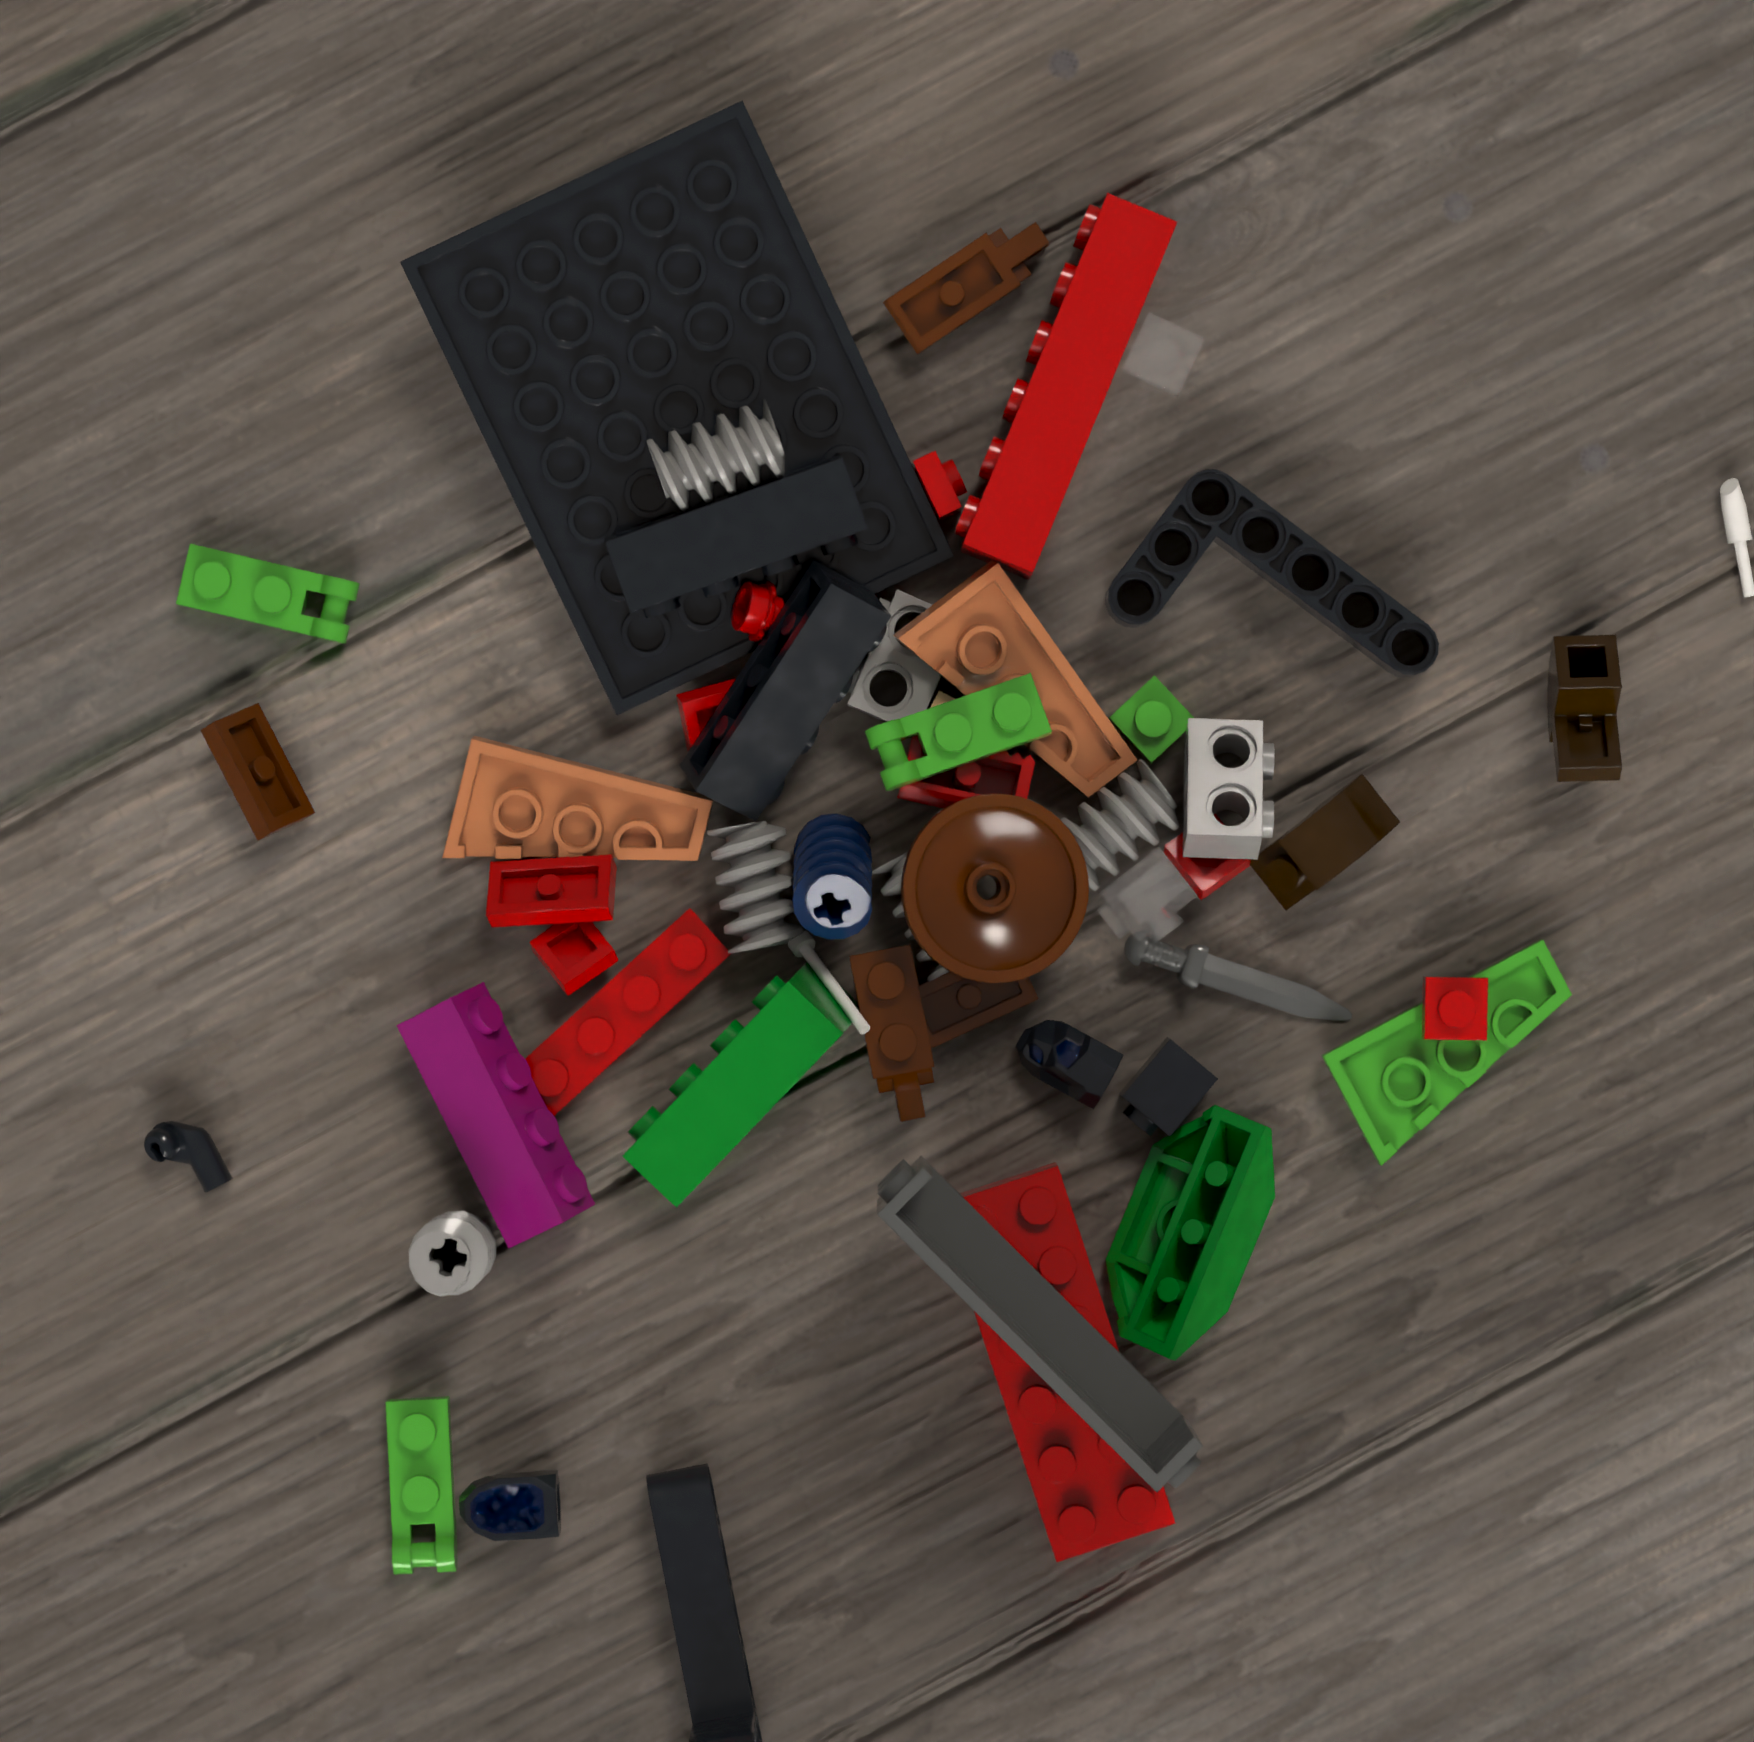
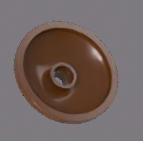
[901,794,1089,983]

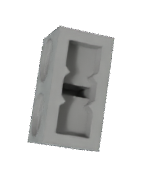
[847,589,941,722]
[1183,718,1275,860]

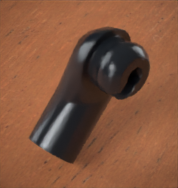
[144,1121,233,1193]

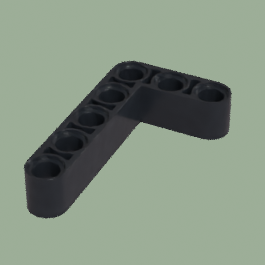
[1105,469,1439,677]
[646,1463,762,1742]

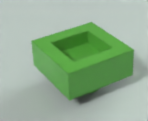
[1108,675,1194,763]

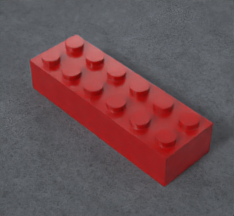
[954,193,1177,580]
[960,1162,1176,1562]

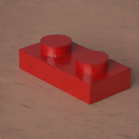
[486,854,617,928]

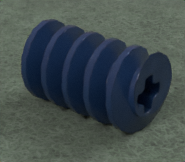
[792,813,872,940]

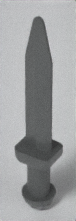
[1124,930,1352,1021]

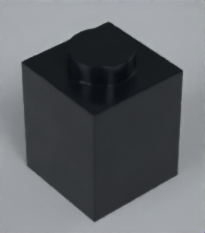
[1119,1037,1218,1136]

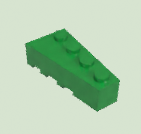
[622,962,859,1208]

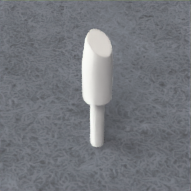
[1720,478,1754,597]

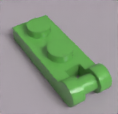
[176,544,360,644]
[865,673,1052,791]
[386,1396,458,1575]

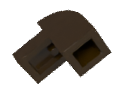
[1547,635,1622,782]
[1250,774,1400,911]

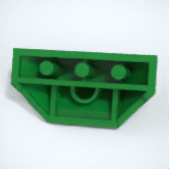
[1105,1105,1275,1361]

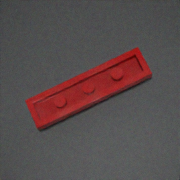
[525,908,732,1116]

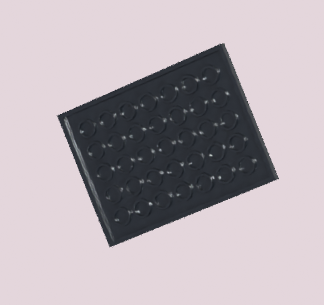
[400,100,954,715]

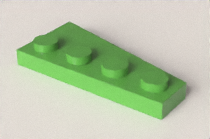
[1321,939,1572,1166]

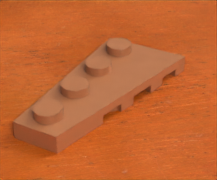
[893,560,1137,798]
[442,736,714,861]

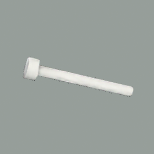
[788,931,870,1034]

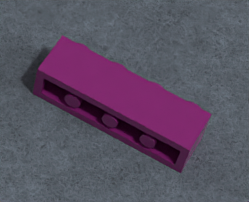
[396,982,595,1248]

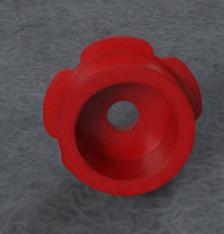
[731,581,784,642]

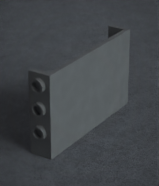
[877,1156,1203,1492]

